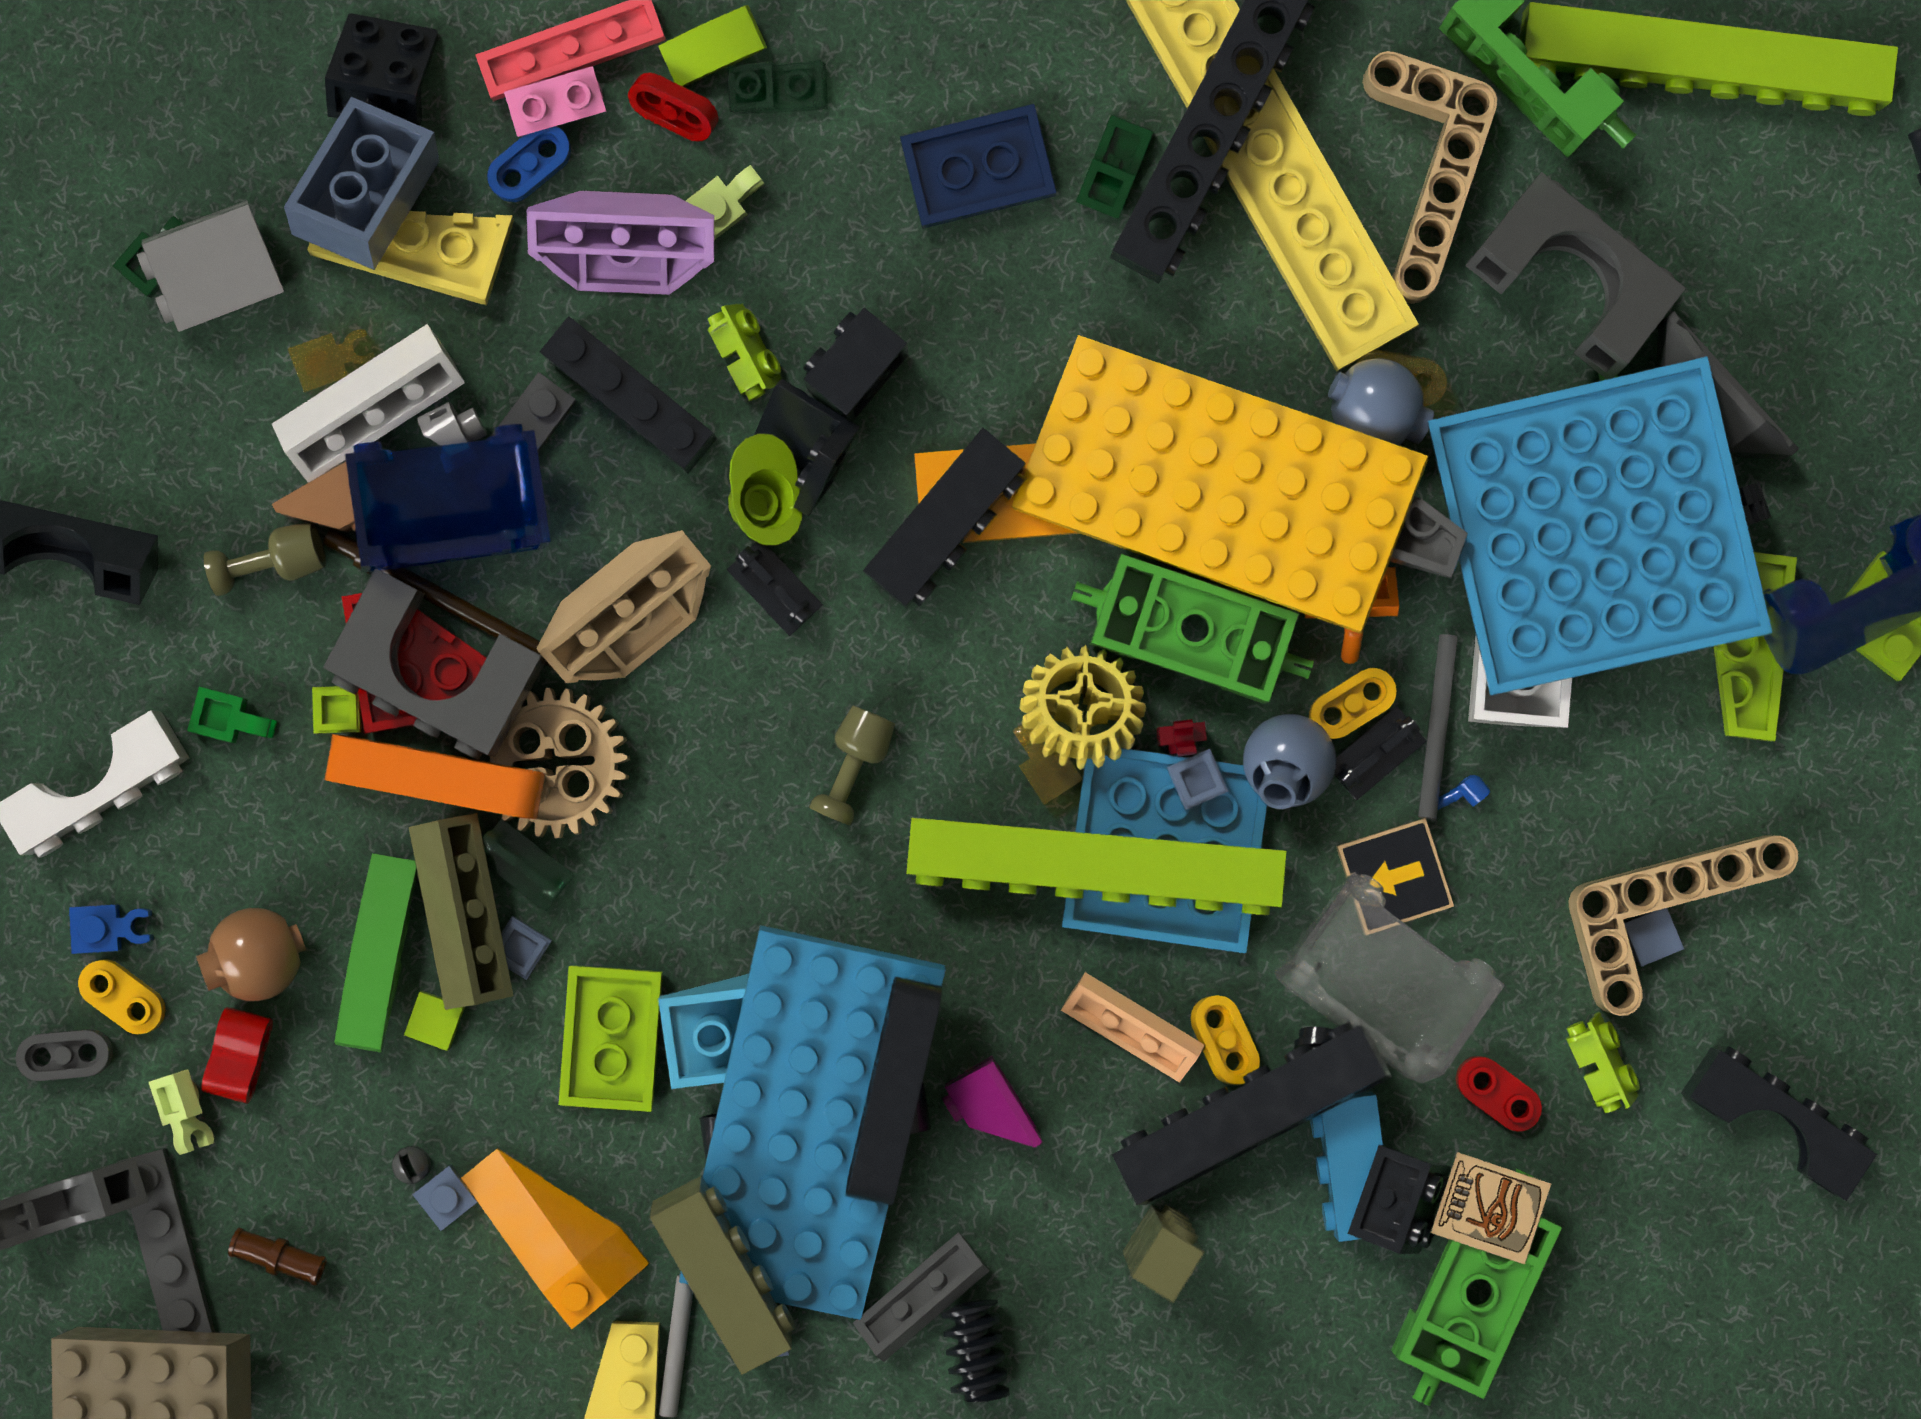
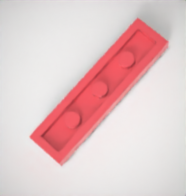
[475,0,666,102]

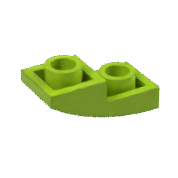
[658,5,767,87]

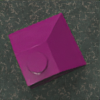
[942,1055,1043,1147]

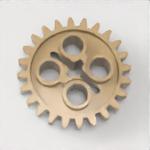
[490,688,630,838]

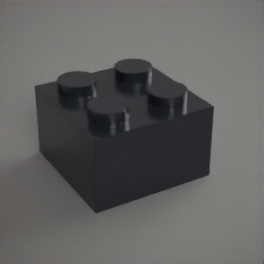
[803,307,909,422]

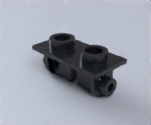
[726,542,823,636]
[1334,706,1426,801]

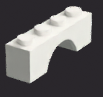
[0,710,190,858]

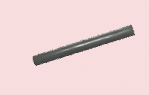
[1418,634,1458,820]

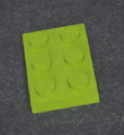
[559,965,663,1112]

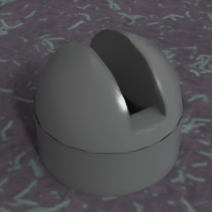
[392,1146,431,1184]

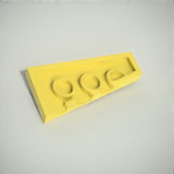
[307,211,514,306]
[584,1321,660,1419]

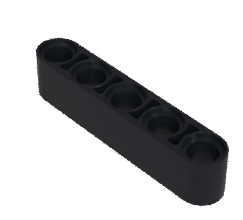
[845,976,942,1206]

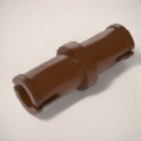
[228,1227,327,1286]

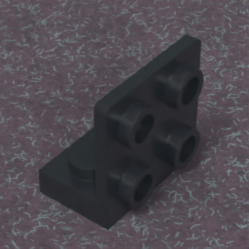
[325,13,438,126]
[754,379,860,516]
[1348,1145,1450,1254]

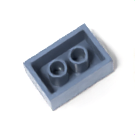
[284,97,439,270]

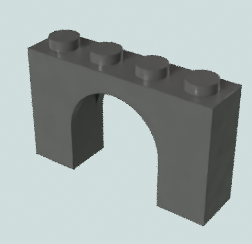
[1465,172,1686,380]
[323,569,546,760]

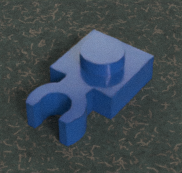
[69,904,154,954]

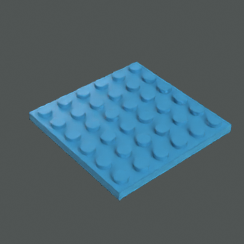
[1428,356,1772,696]

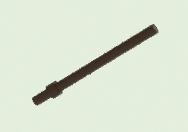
[323,528,553,669]

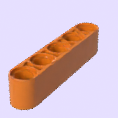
[324,734,546,820]

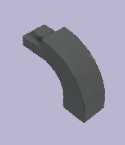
[0,1157,148,1251]

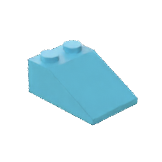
[658,974,749,1089]

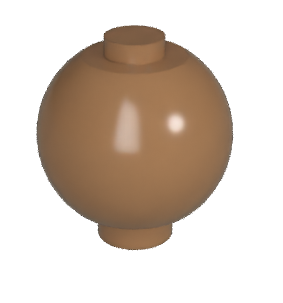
[196,908,306,1001]

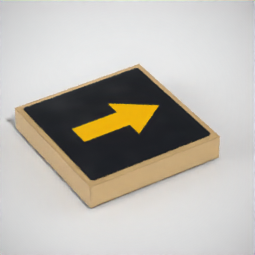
[1336,818,1454,935]

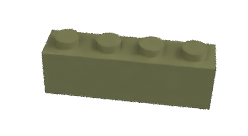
[409,813,514,1010]
[650,1176,796,1374]
[1123,1204,1204,1303]

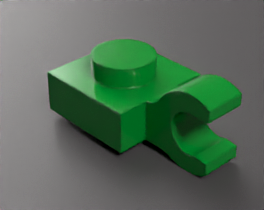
[187,686,278,743]

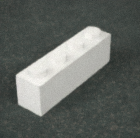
[272,324,465,483]

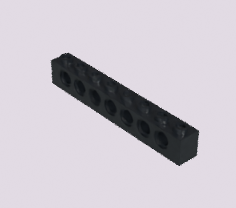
[1110,0,1316,284]

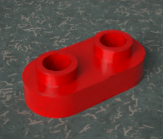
[628,73,719,141]
[1456,1056,1542,1131]

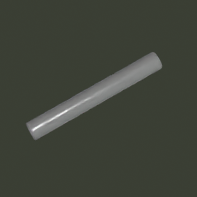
[659,1275,693,1417]

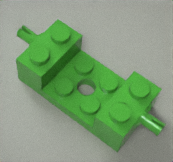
[1439,0,1637,158]
[1071,554,1314,704]
[1391,1168,1562,1406]

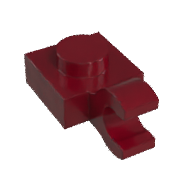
[1156,719,1207,756]

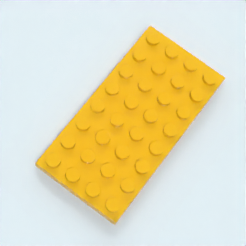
[1012,335,1428,634]

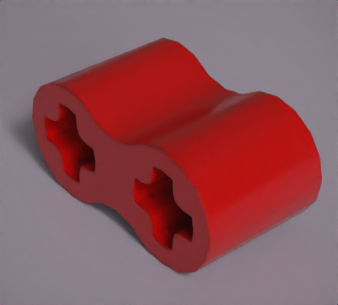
[201,1007,273,1104]

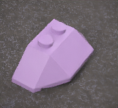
[527,191,714,295]

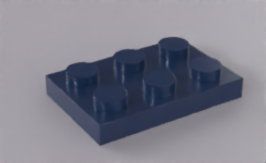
[900,104,1056,229]

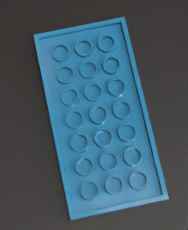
[679,925,945,1320]

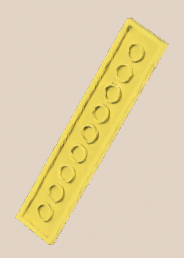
[1126,0,1419,372]

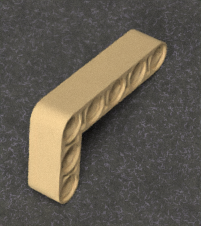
[1363,51,1497,304]
[1569,835,1798,1016]

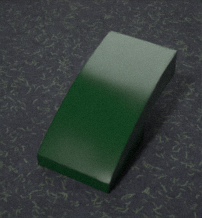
[1076,114,1154,219]

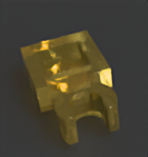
[287,329,375,392]

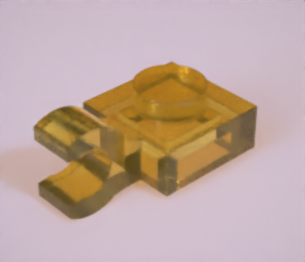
[1012,724,1083,805]

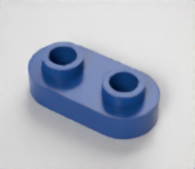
[487,126,571,202]

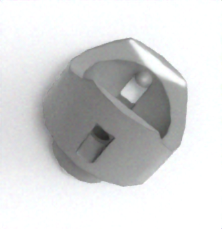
[417,402,487,472]

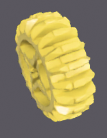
[1020,645,1146,770]

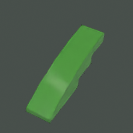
[335,853,418,1052]

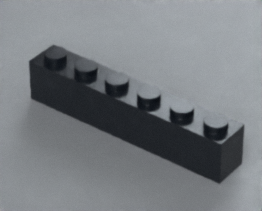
[1112,1022,1392,1205]

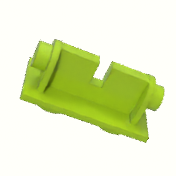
[707,304,781,401]
[1566,1012,1640,1113]

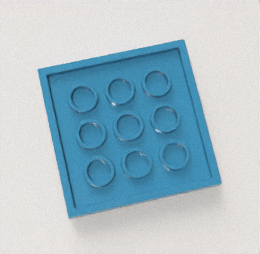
[1062,748,1267,953]

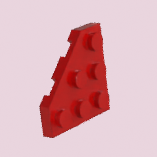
[342,593,487,734]

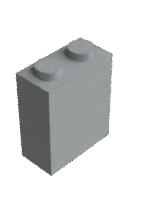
[137,200,284,332]

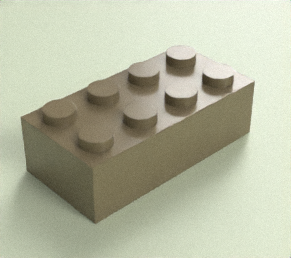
[51,1327,251,1419]

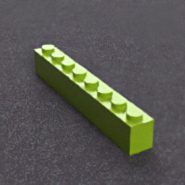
[1520,2,1898,116]
[906,818,1286,915]

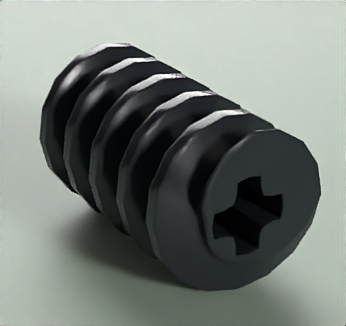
[941,1299,1010,1402]

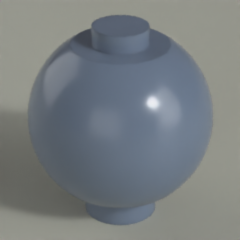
[1328,358,1434,446]
[1243,714,1336,809]

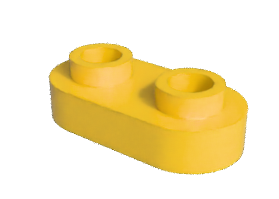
[1309,668,1396,739]
[78,960,165,1034]
[1191,995,1260,1085]

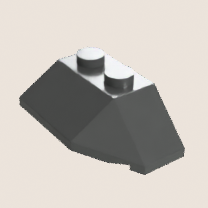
[1656,311,1799,460]

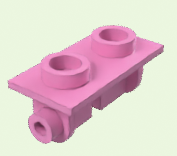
[504,66,606,137]

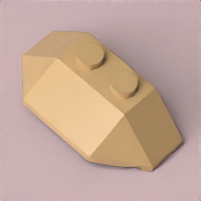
[537,530,711,683]

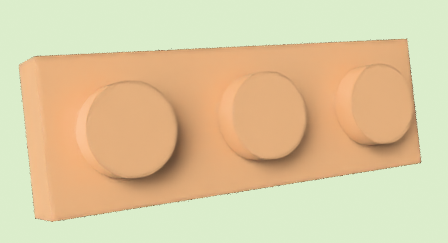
[1061,972,1204,1083]

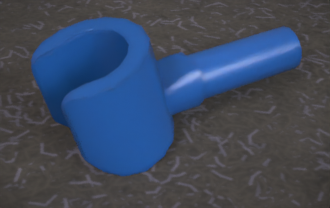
[1438,775,1490,810]

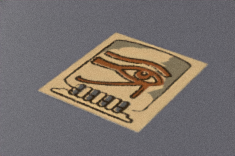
[1431,1152,1551,1264]

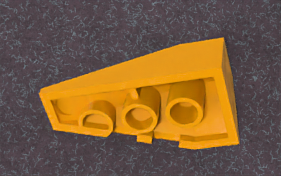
[461,1148,650,1329]

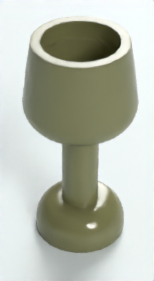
[204,523,326,597]
[809,705,895,826]

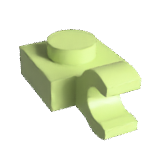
[686,165,764,240]
[149,1069,214,1155]

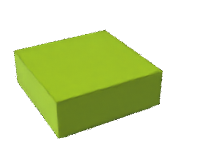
[312,686,362,734]
[404,991,465,1051]

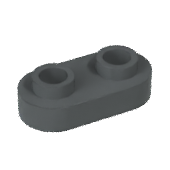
[16,1029,113,1081]

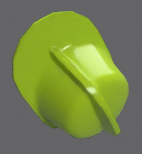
[728,434,802,546]

